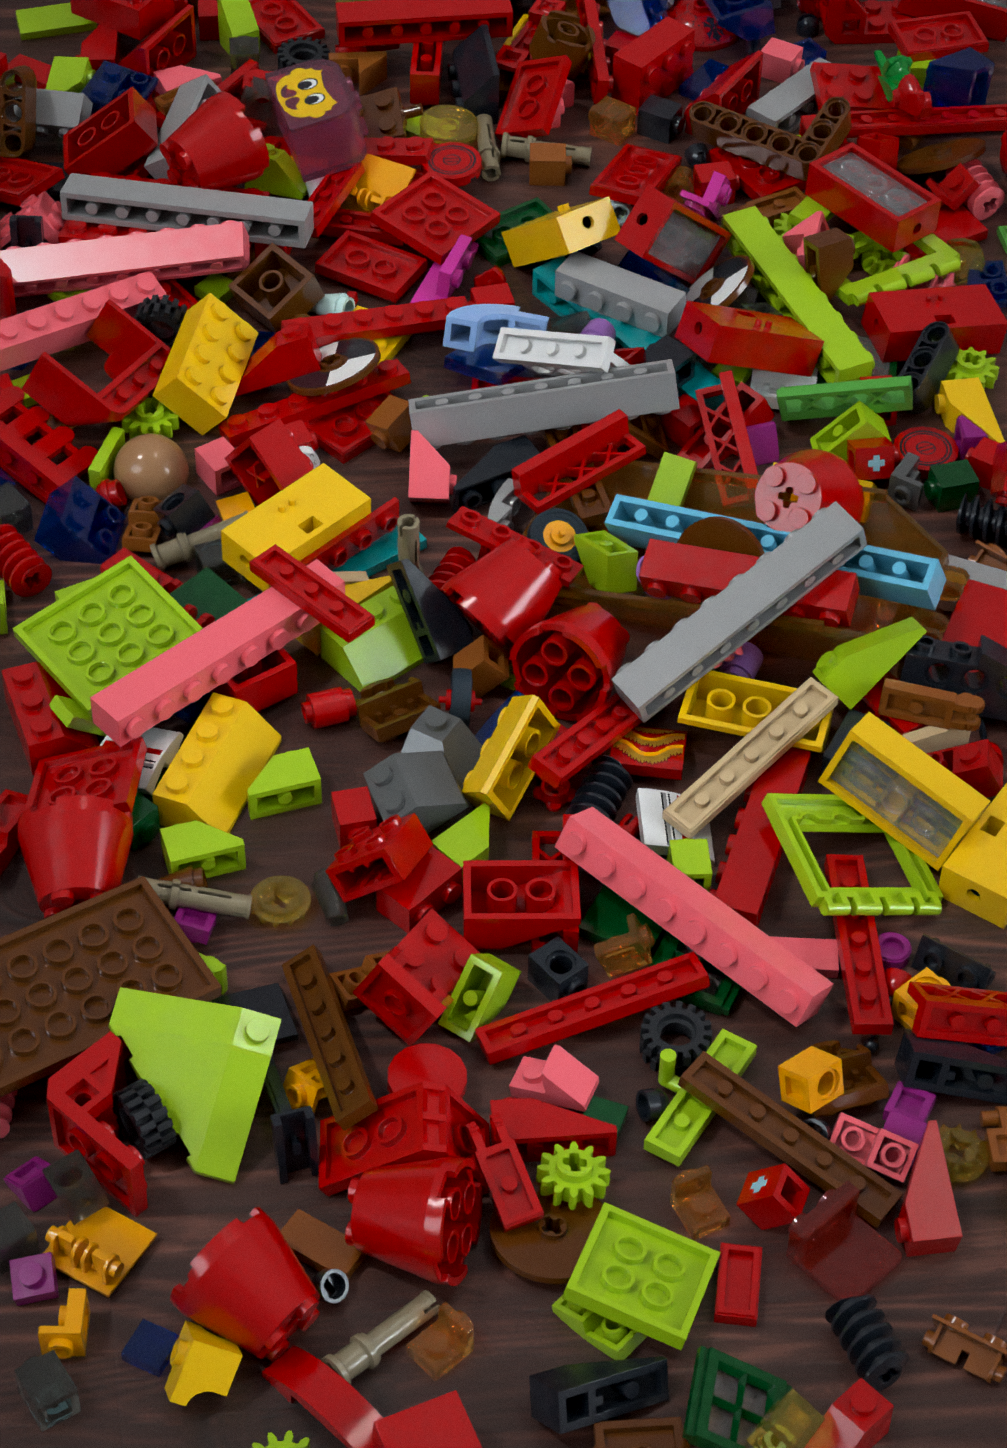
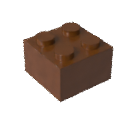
[228,242,325,334]

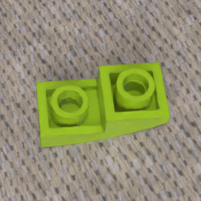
[552,1295,648,1360]

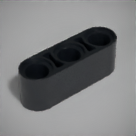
[898,321,959,415]

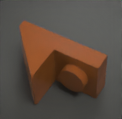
[328,51,387,95]

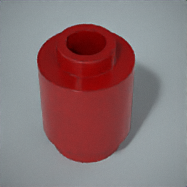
[301,686,357,729]

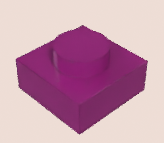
[174,907,217,945]
[882,1080,936,1122]
[9,1252,59,1306]

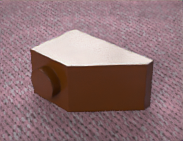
[803,227,855,302]

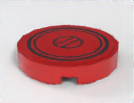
[422,142,482,187]
[893,426,959,479]

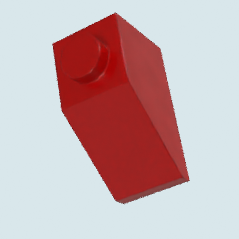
[802,1378,894,1448]

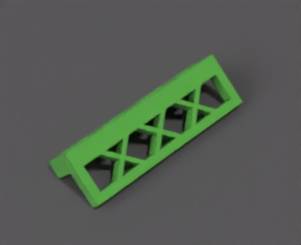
[777,376,913,421]

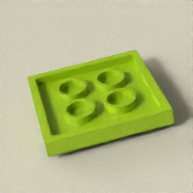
[562,1202,721,1350]

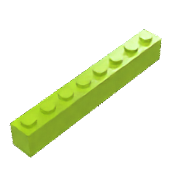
[721,206,875,383]

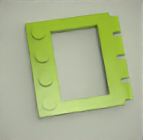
[802,231,961,307]
[761,793,944,916]

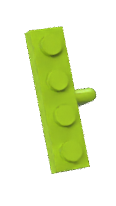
[643,1028,757,1167]

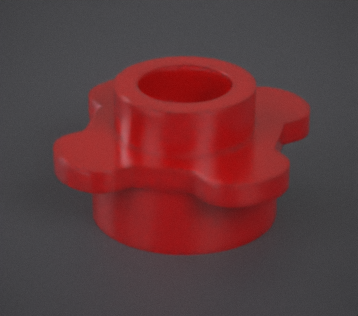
[533,780,576,812]

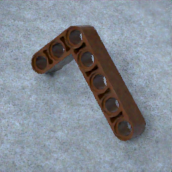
[0,65,37,157]
[689,97,852,181]

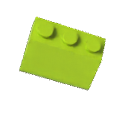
[320,585,424,692]

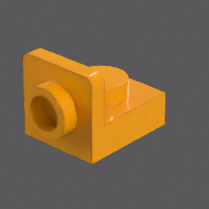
[283,1057,327,1113]
[38,1288,91,1359]

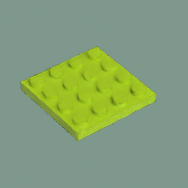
[12,555,203,719]

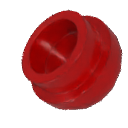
[90,479,127,513]

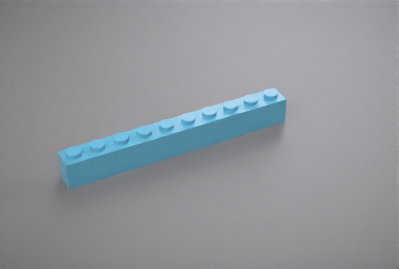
[604,494,947,610]

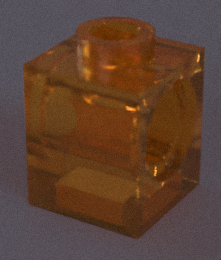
[588,96,636,146]

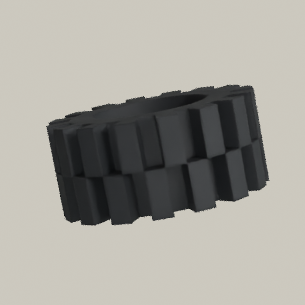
[277,37,329,81]
[134,295,188,348]
[639,1001,712,1077]
[112,1079,177,1160]

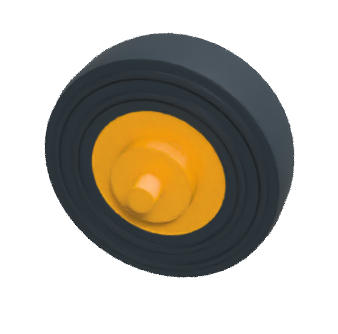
[527,508,588,563]

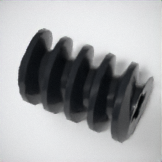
[956,492,1007,546]
[565,754,633,821]
[825,1294,910,1391]

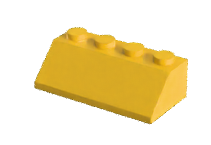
[677,670,834,753]
[152,692,282,833]

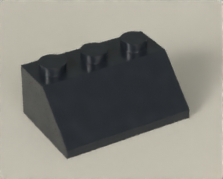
[447,24,500,126]

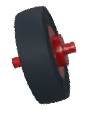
[438,668,482,728]

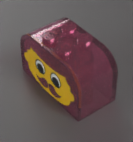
[265,59,368,182]

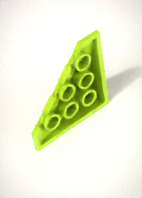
[108,987,281,1185]

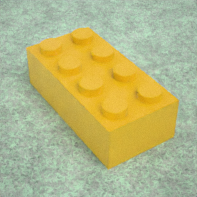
[152,293,259,435]

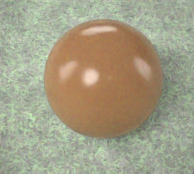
[113,433,189,501]

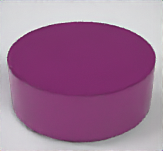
[878,932,912,970]

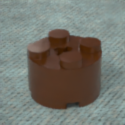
[529,10,596,79]

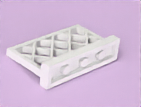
[492,327,630,376]

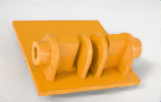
[341,152,416,213]
[43,1197,158,1298]

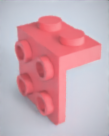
[0,191,66,249]

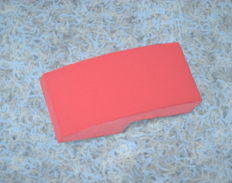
[829,1112,919,1183]

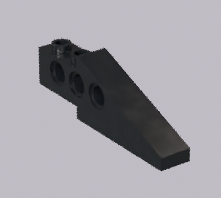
[897,635,1007,721]

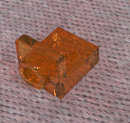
[594,913,655,978]
[670,1165,731,1240]
[406,1302,474,1381]

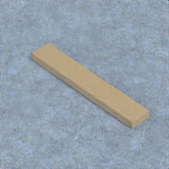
[662,677,839,839]

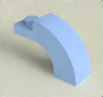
[443,304,549,352]

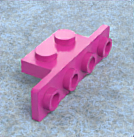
[680,171,733,220]
[410,234,479,303]

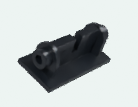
[911,934,996,990]

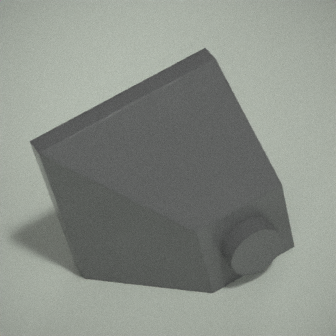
[401,705,482,790]

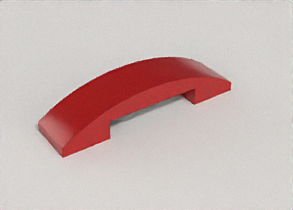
[495,0,566,73]
[262,1346,383,1448]

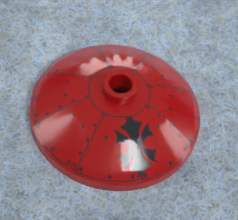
[658,0,743,52]

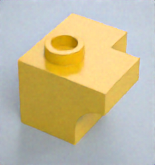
[164,1320,242,1406]

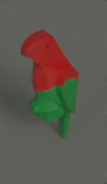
[874,50,933,118]

